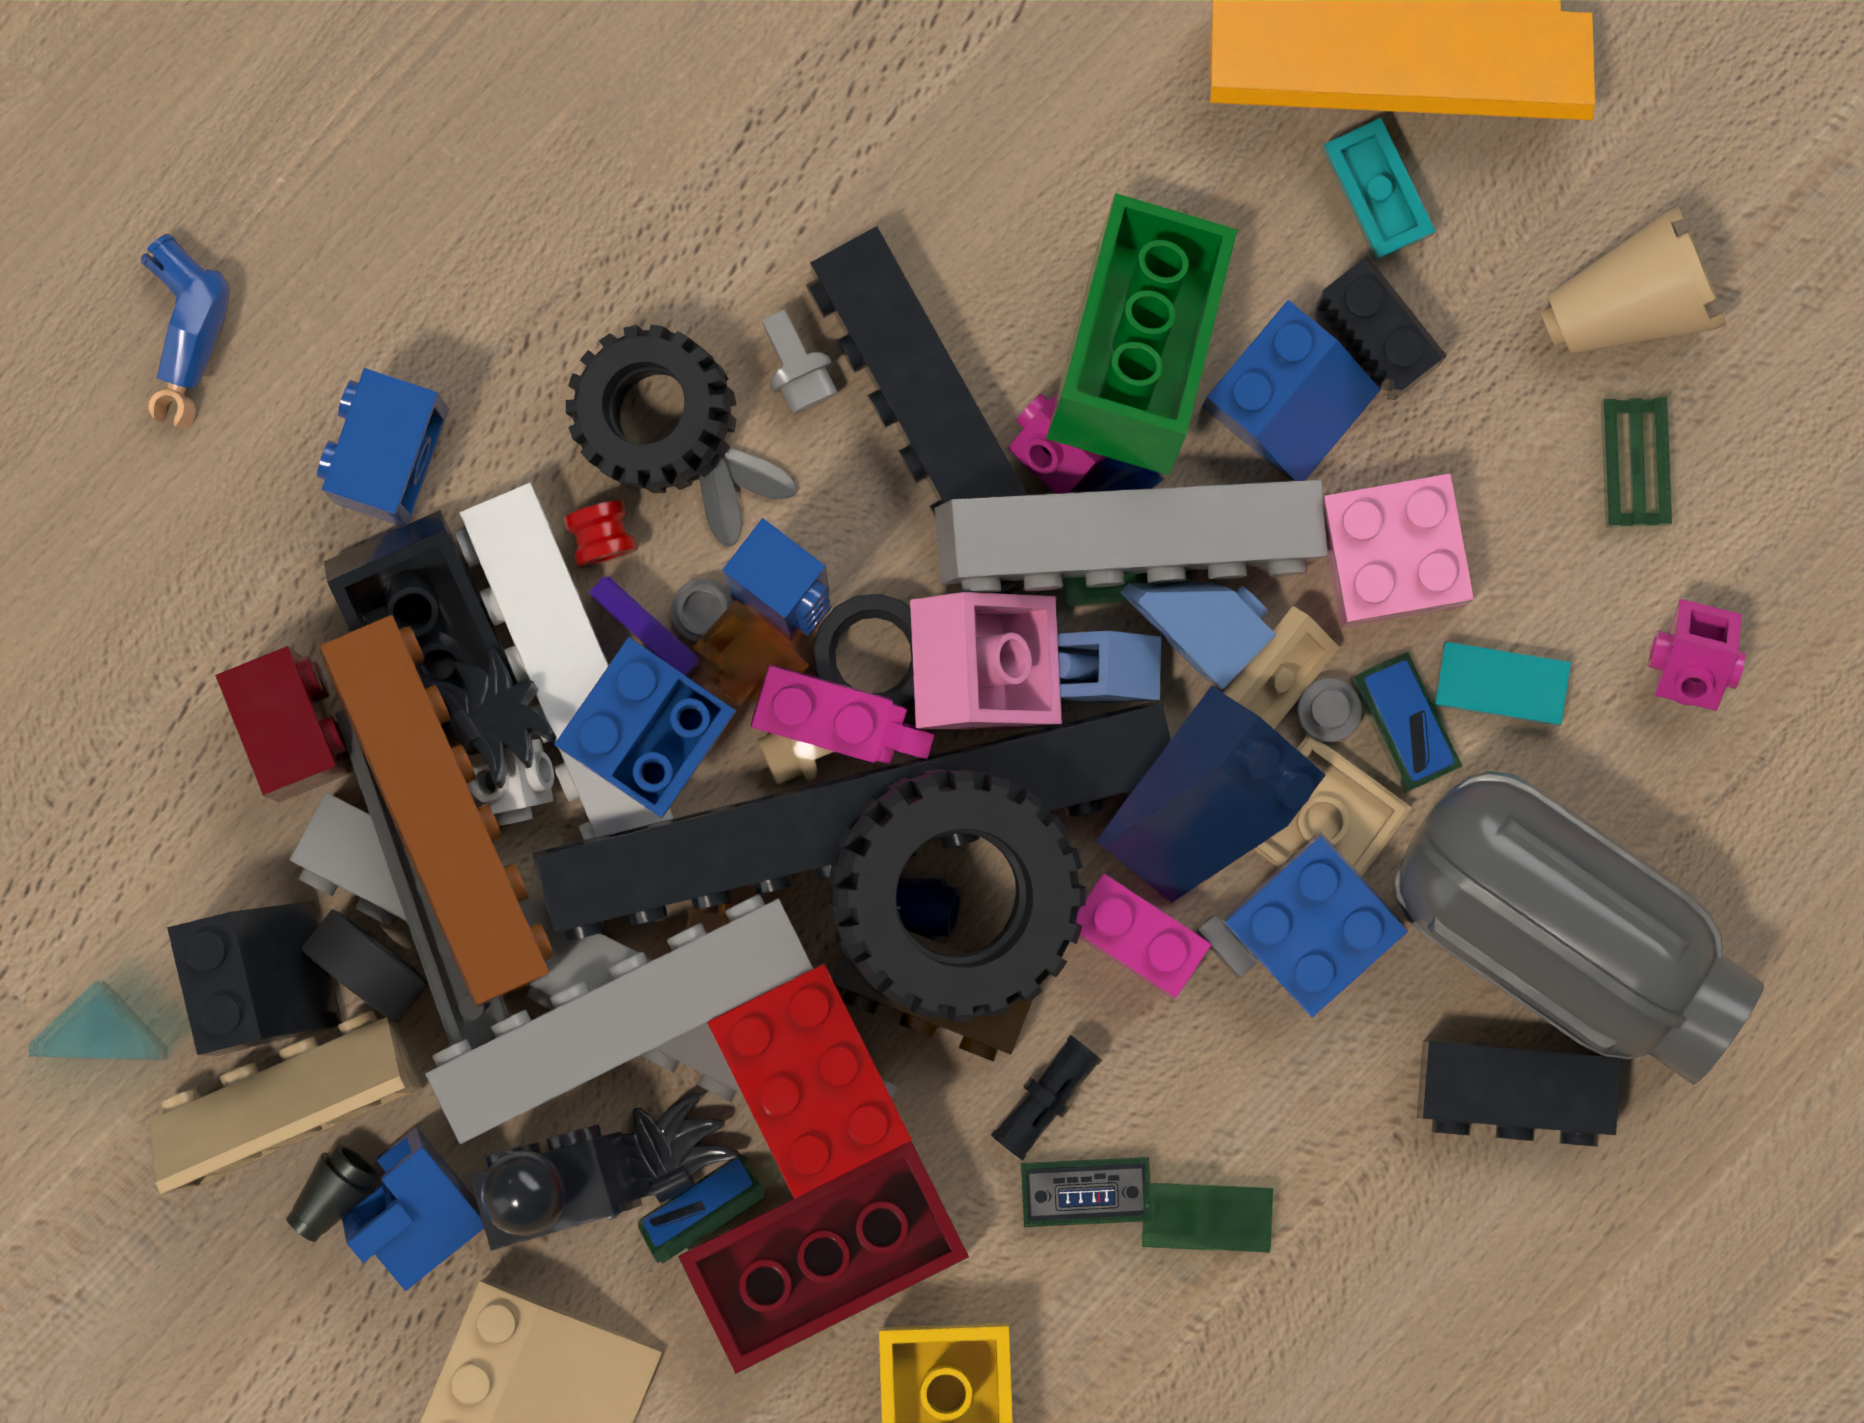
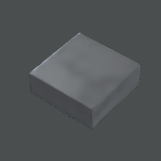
[1195,915,1258,979]

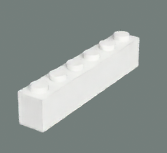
[455,483,674,840]

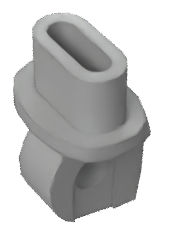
[762,309,838,415]

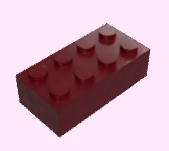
[678,1141,969,1374]

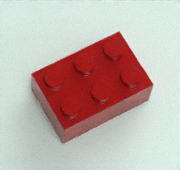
[707,964,912,1199]

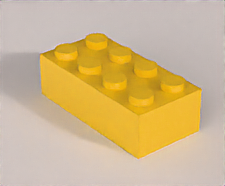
[879,1323,1013,1423]

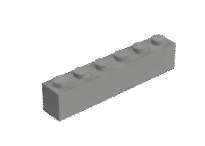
[935,480,1328,593]
[425,894,813,1144]

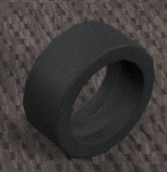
[813,594,915,707]
[302,909,428,1022]

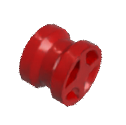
[563,500,638,568]

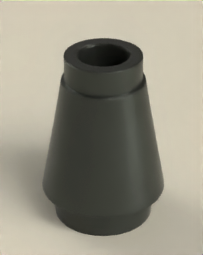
[286,1144,377,1242]

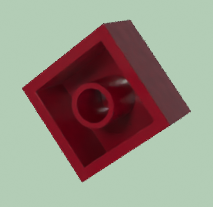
[215,646,350,802]

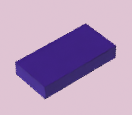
[589,576,701,679]

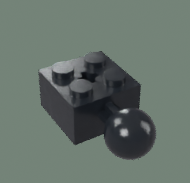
[469,1124,642,1251]

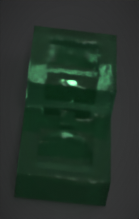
[1142,1182,1273,1253]

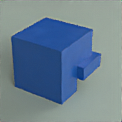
[342,1126,484,1292]

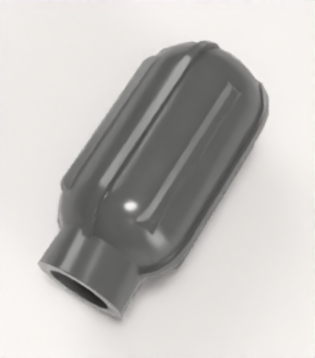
[1395,771,1764,1085]

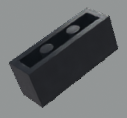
[1416,1041,1622,1147]

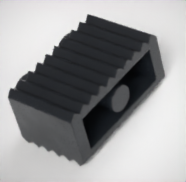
[1316,256,1447,400]

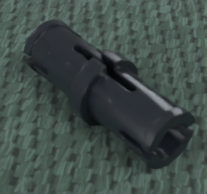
[990,1034,1102,1160]

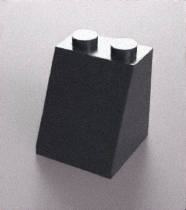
[167,901,342,1056]

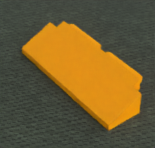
[1208,0,1595,120]

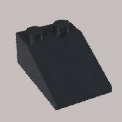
[324,510,518,733]

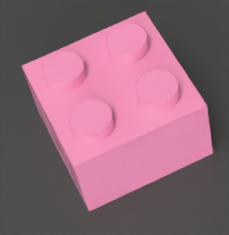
[1323,474,1474,629]
[910,592,1062,731]

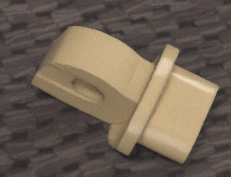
[758,733,834,785]

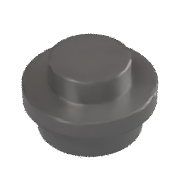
[671,579,735,643]
[1297,678,1362,743]

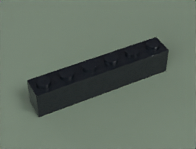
[806,226,1028,594]

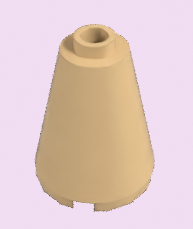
[1541,207,1727,353]

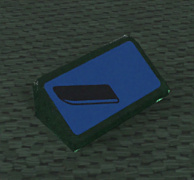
[1350,652,1463,794]
[638,1154,768,1264]

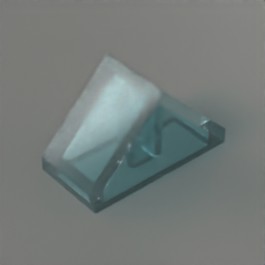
[28,981,168,1060]

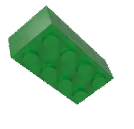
[1046,193,1238,476]

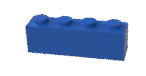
[722,518,832,641]

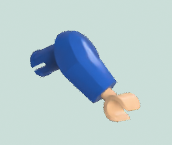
[141,234,230,429]

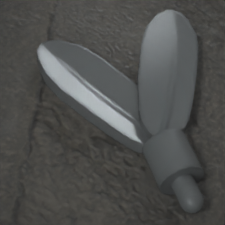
[677,416,797,547]

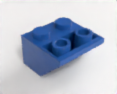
[554,637,736,818]

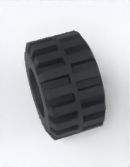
[566,324,737,493]

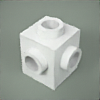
[467,739,554,826]

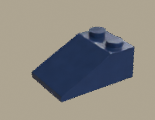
[1096,686,1326,902]

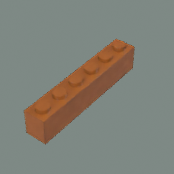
[320,615,555,1008]

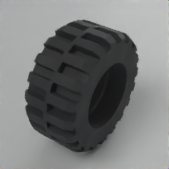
[828,768,1086,1022]

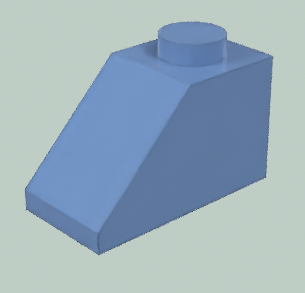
[1120,582,1276,690]
[1057,631,1161,703]

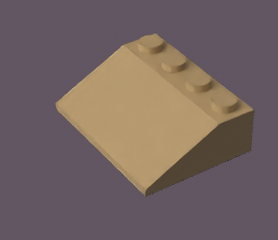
[149,1011,423,1195]
[420,1278,663,1423]

